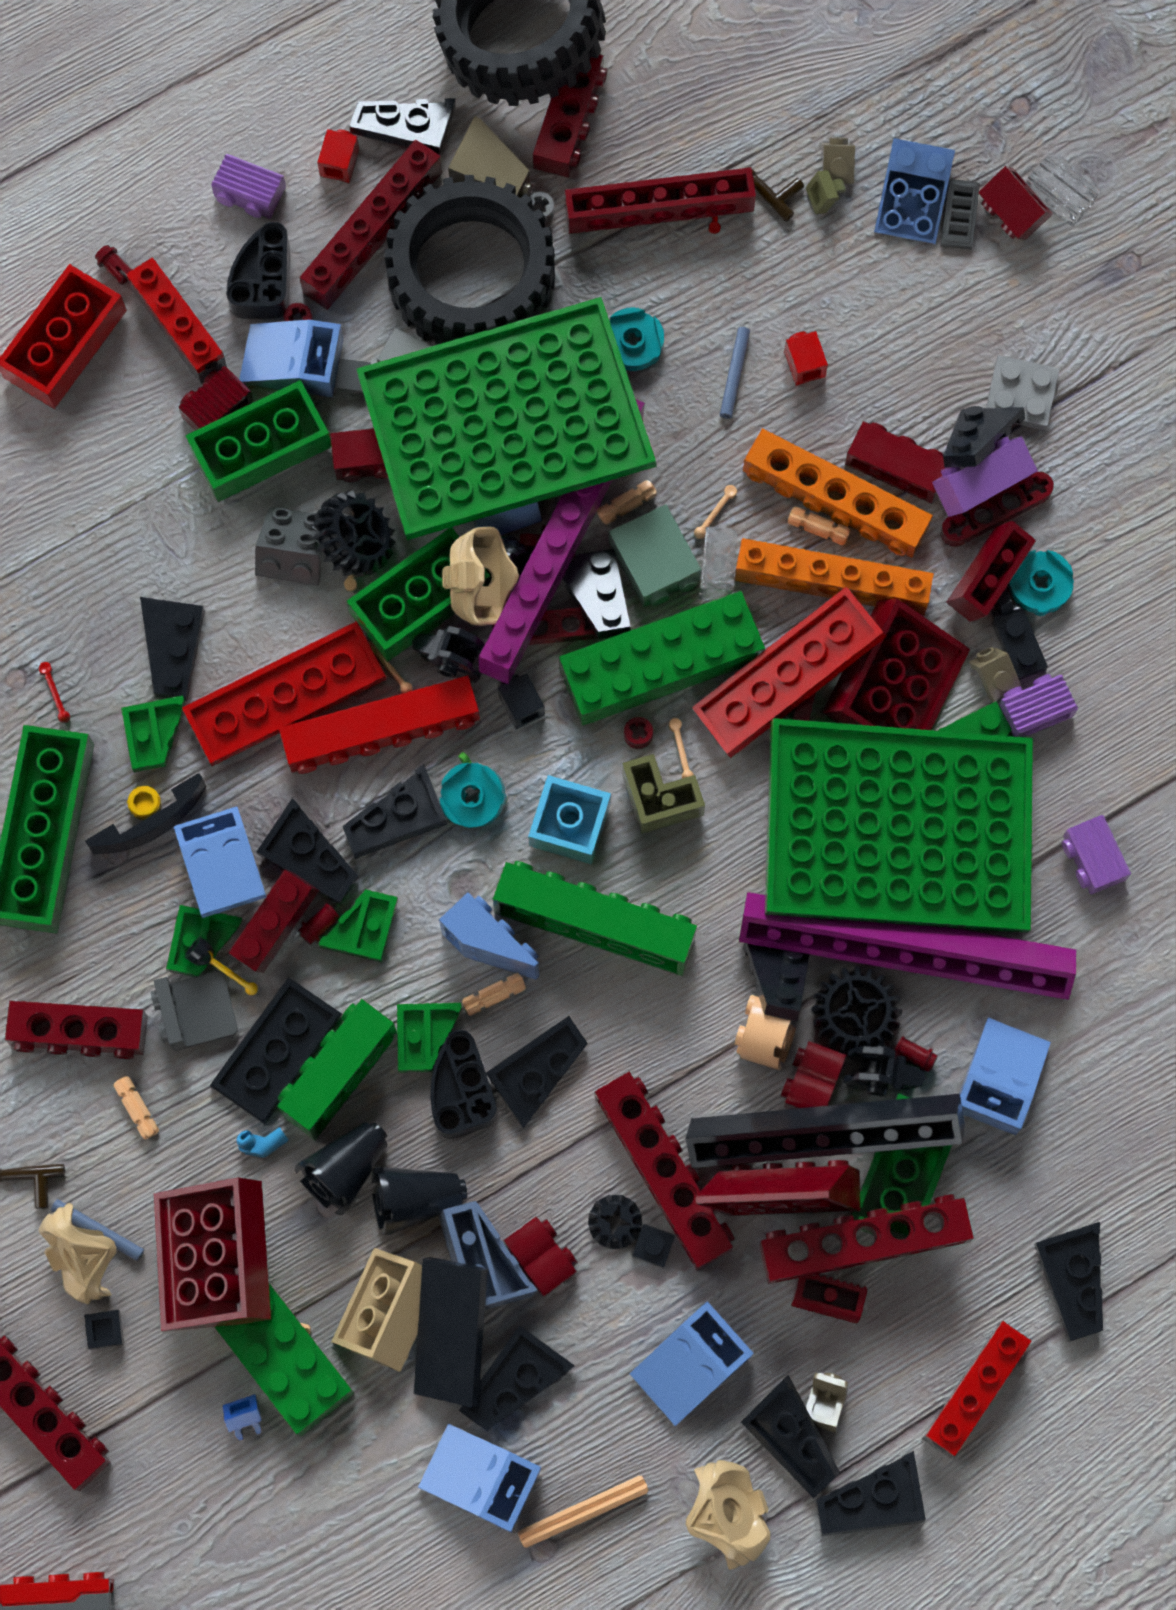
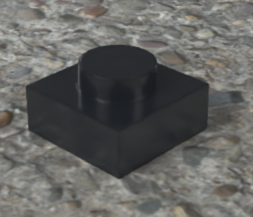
[632,1224,675,1269]
[84,1310,124,1350]

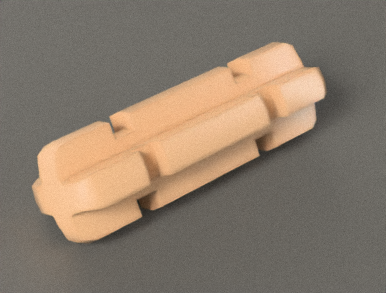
[597,480,657,525]
[788,507,850,545]
[462,973,526,1016]
[114,1076,159,1139]

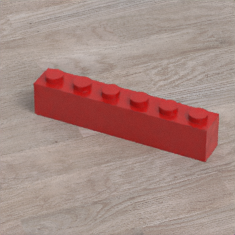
[279,675,480,774]

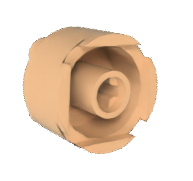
[735,995,796,1070]

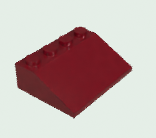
[822,598,970,730]
[696,1160,860,1216]
[153,1177,271,1332]

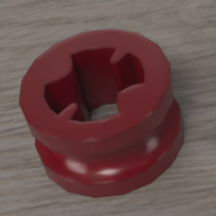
[283,303,313,321]
[624,717,653,749]

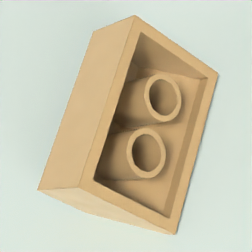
[331,1248,422,1372]

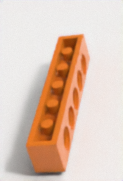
[743,428,933,558]
[734,538,934,616]

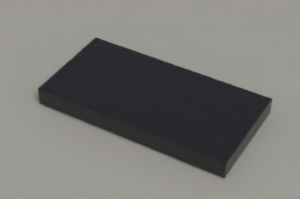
[209,977,343,1125]
[414,1257,488,1407]

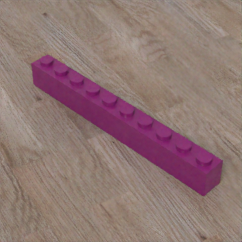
[479,399,645,684]
[739,892,1076,1000]

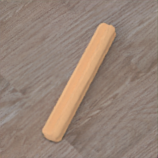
[518,1476,648,1548]

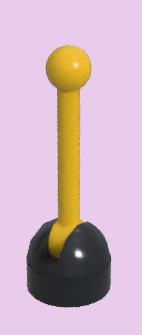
[184,936,258,995]

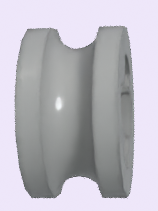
[529,192,554,223]

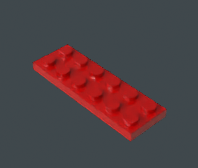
[692,586,886,758]
[182,621,387,767]

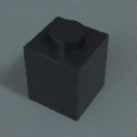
[498,673,545,730]

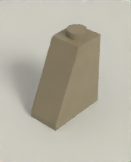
[448,116,533,198]

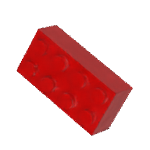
[0,264,127,410]

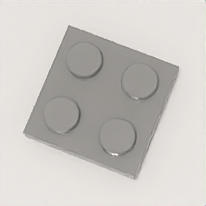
[986,355,1060,431]

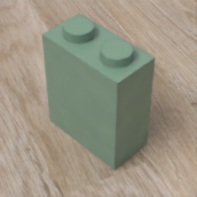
[609,504,702,607]

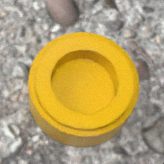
[127,786,162,820]

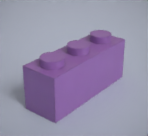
[932,436,1038,517]

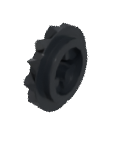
[588,1195,642,1249]

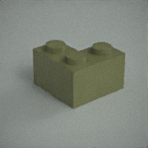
[622,754,705,834]

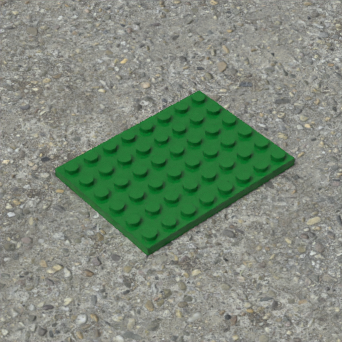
[356,297,657,540]
[765,718,1033,933]

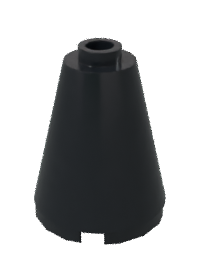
[295,1122,388,1215]
[371,1167,467,1236]

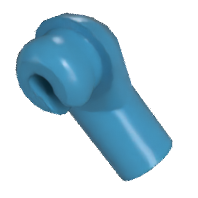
[236,1127,289,1158]

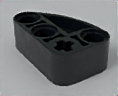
[226,221,290,319]
[430,1030,498,1139]

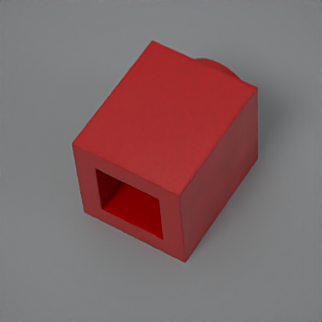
[317,129,360,183]
[784,331,828,386]

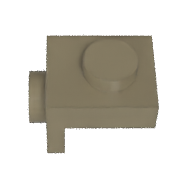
[822,137,855,184]
[969,647,1022,702]
[806,1372,848,1433]

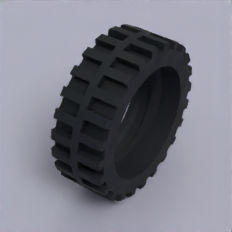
[433,0,606,106]
[385,175,555,345]

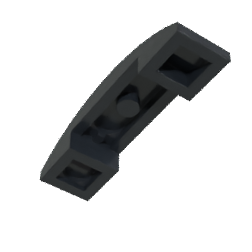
[85,773,206,854]

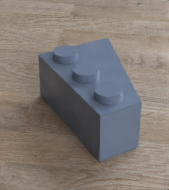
[439,1201,537,1310]

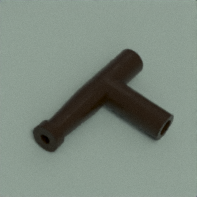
[752,169,804,222]
[0,1164,65,1209]

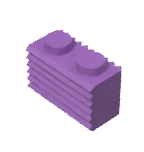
[211,154,286,219]
[999,674,1078,737]
[1062,815,1131,895]

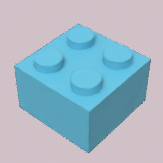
[528,775,611,864]

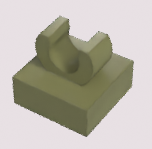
[805,170,846,215]

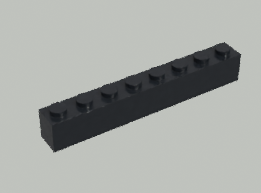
[685,1094,965,1168]

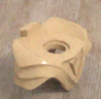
[442,527,519,626]
[39,1202,117,1304]
[686,1460,770,1570]

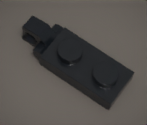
[991,589,1048,680]

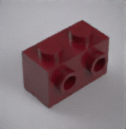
[978,166,1053,240]

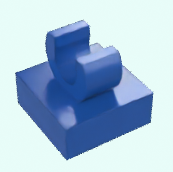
[223,1394,262,1440]

